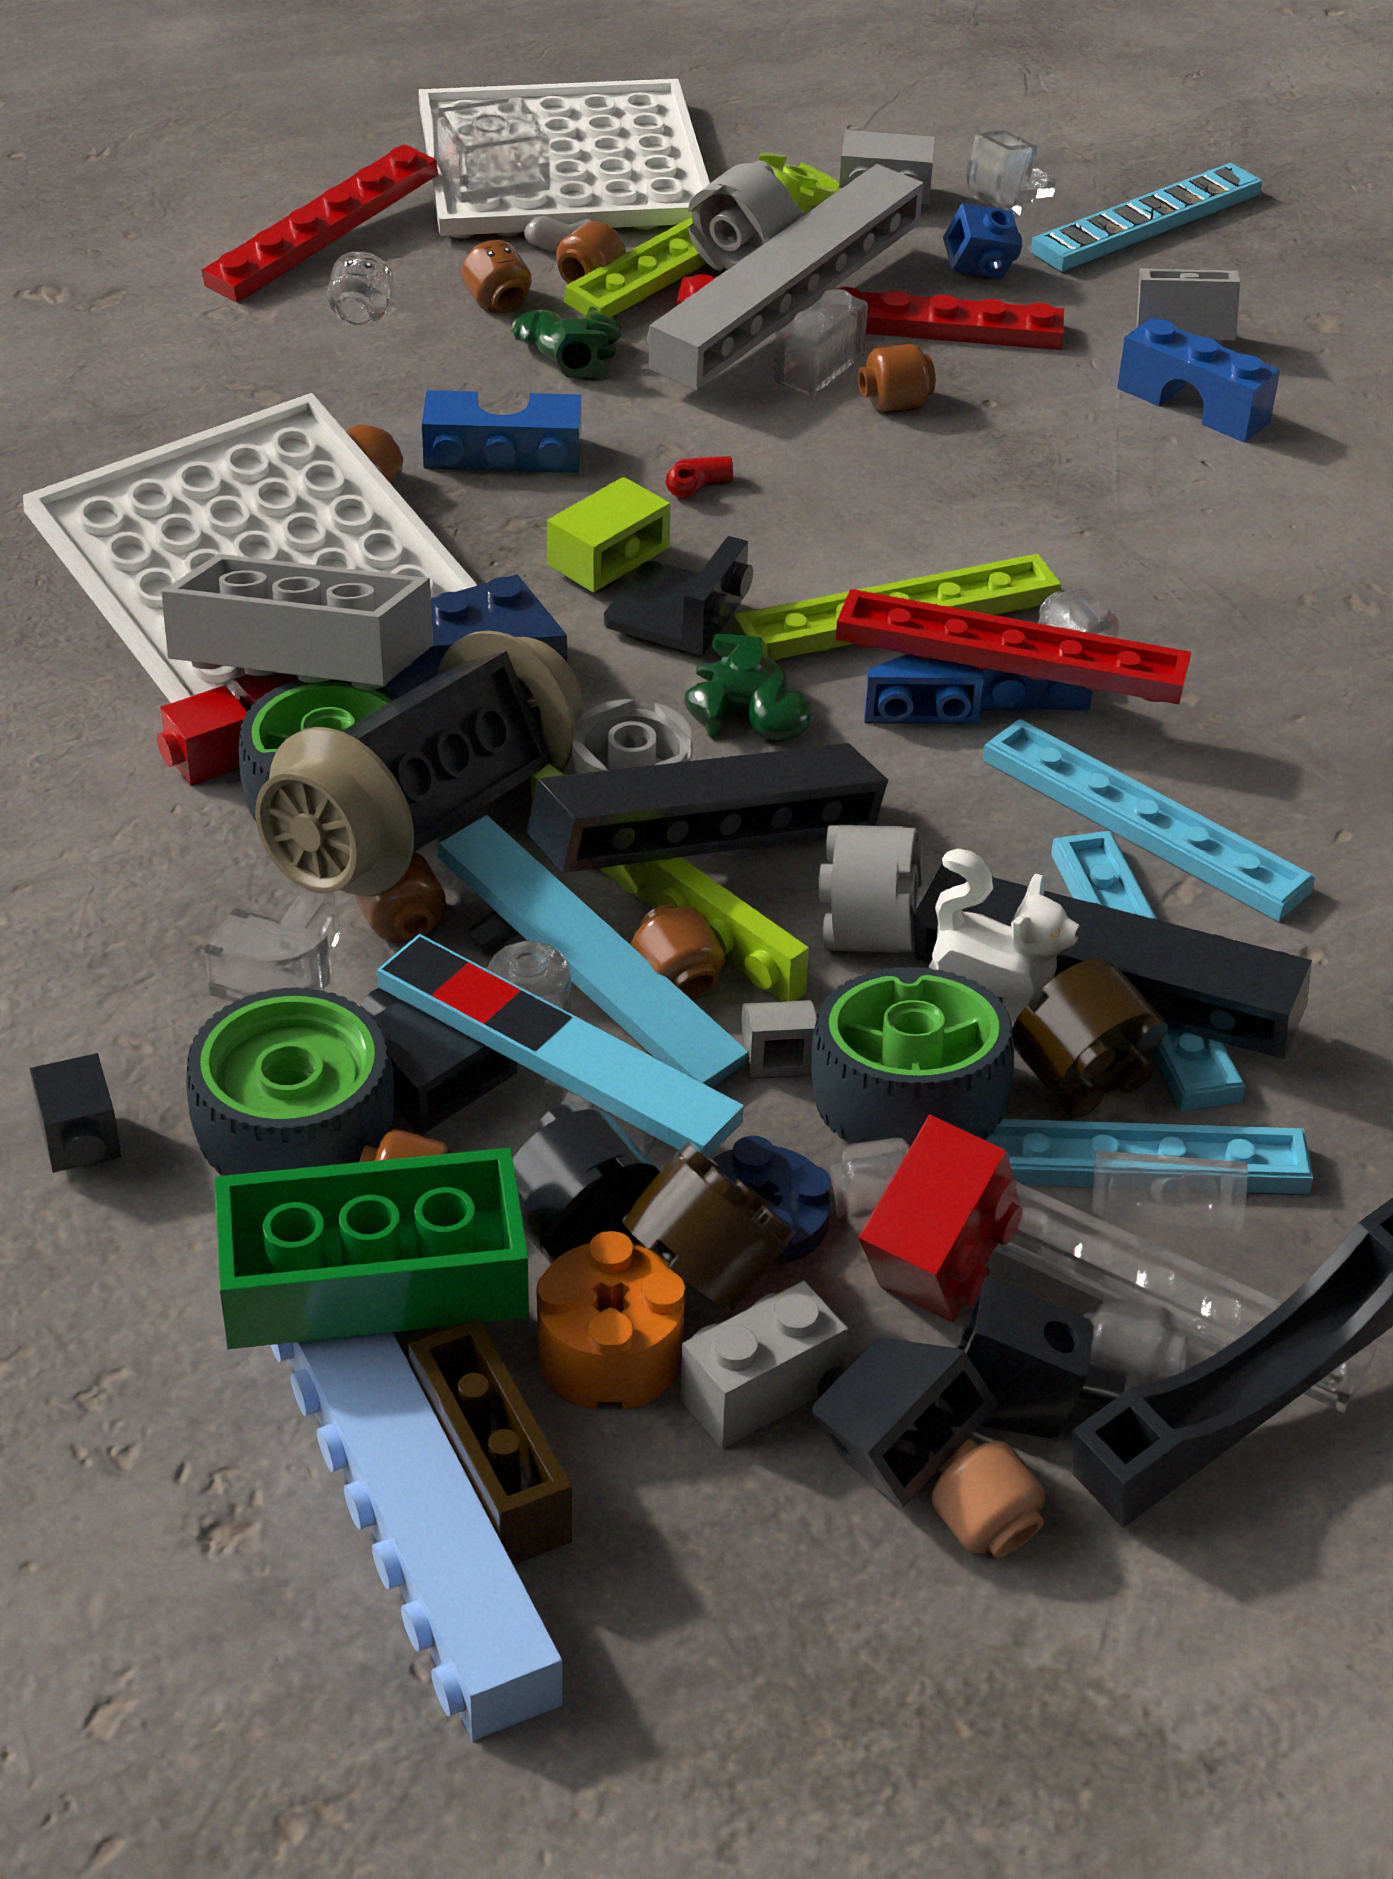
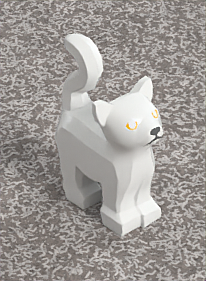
[929,849,1080,1027]

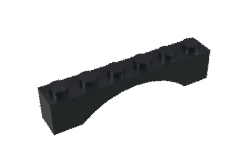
[1073,1197,1393,1528]

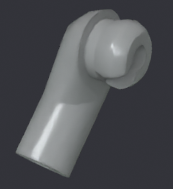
[524,216,591,254]

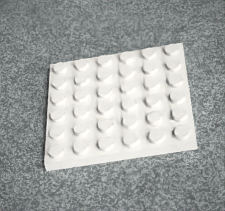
[419,79,710,239]
[23,393,477,703]

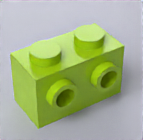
[547,477,671,593]

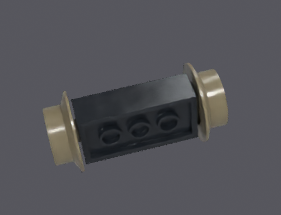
[255,631,583,896]

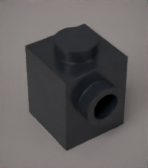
[29,1053,122,1173]

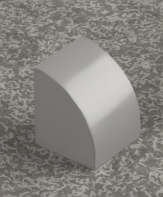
[741,1000,817,1079]

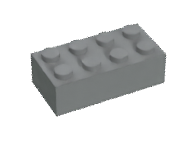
[161,554,433,690]

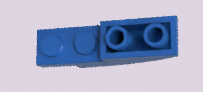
[864,654,1093,723]

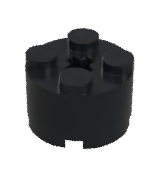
[513,1104,660,1264]

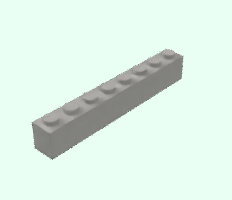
[647,164,923,390]

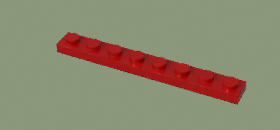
[677,275,1065,350]

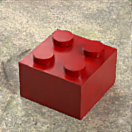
[858,1114,1023,1323]

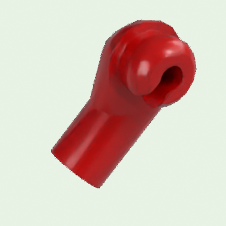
[665,456,733,498]

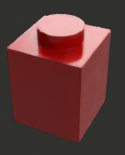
[157,685,247,786]

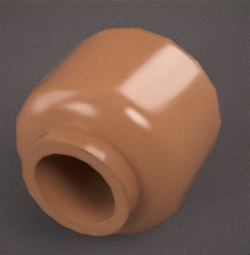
[931,1439,1046,1558]

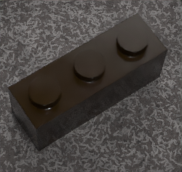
[409,1318,572,1565]

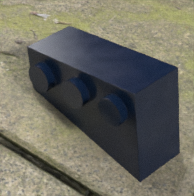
[384,574,567,697]

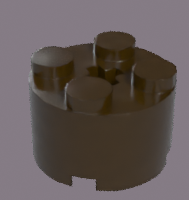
[1012,959,1168,1118]
[622,1141,796,1310]

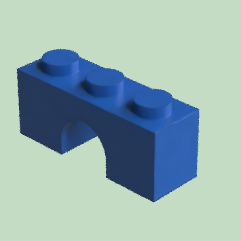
[1117,317,1280,443]
[422,390,581,473]

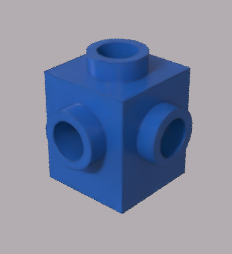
[943,203,1022,279]

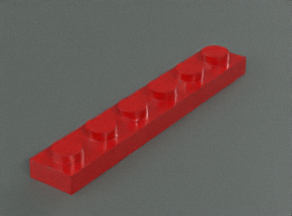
[201,144,438,303]
[835,589,1191,705]

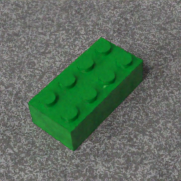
[214,1148,529,1349]

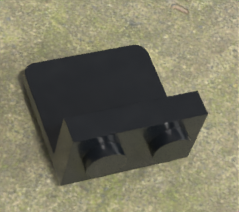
[604,536,753,656]

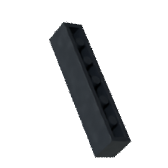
[527,743,888,873]
[913,864,1312,1059]

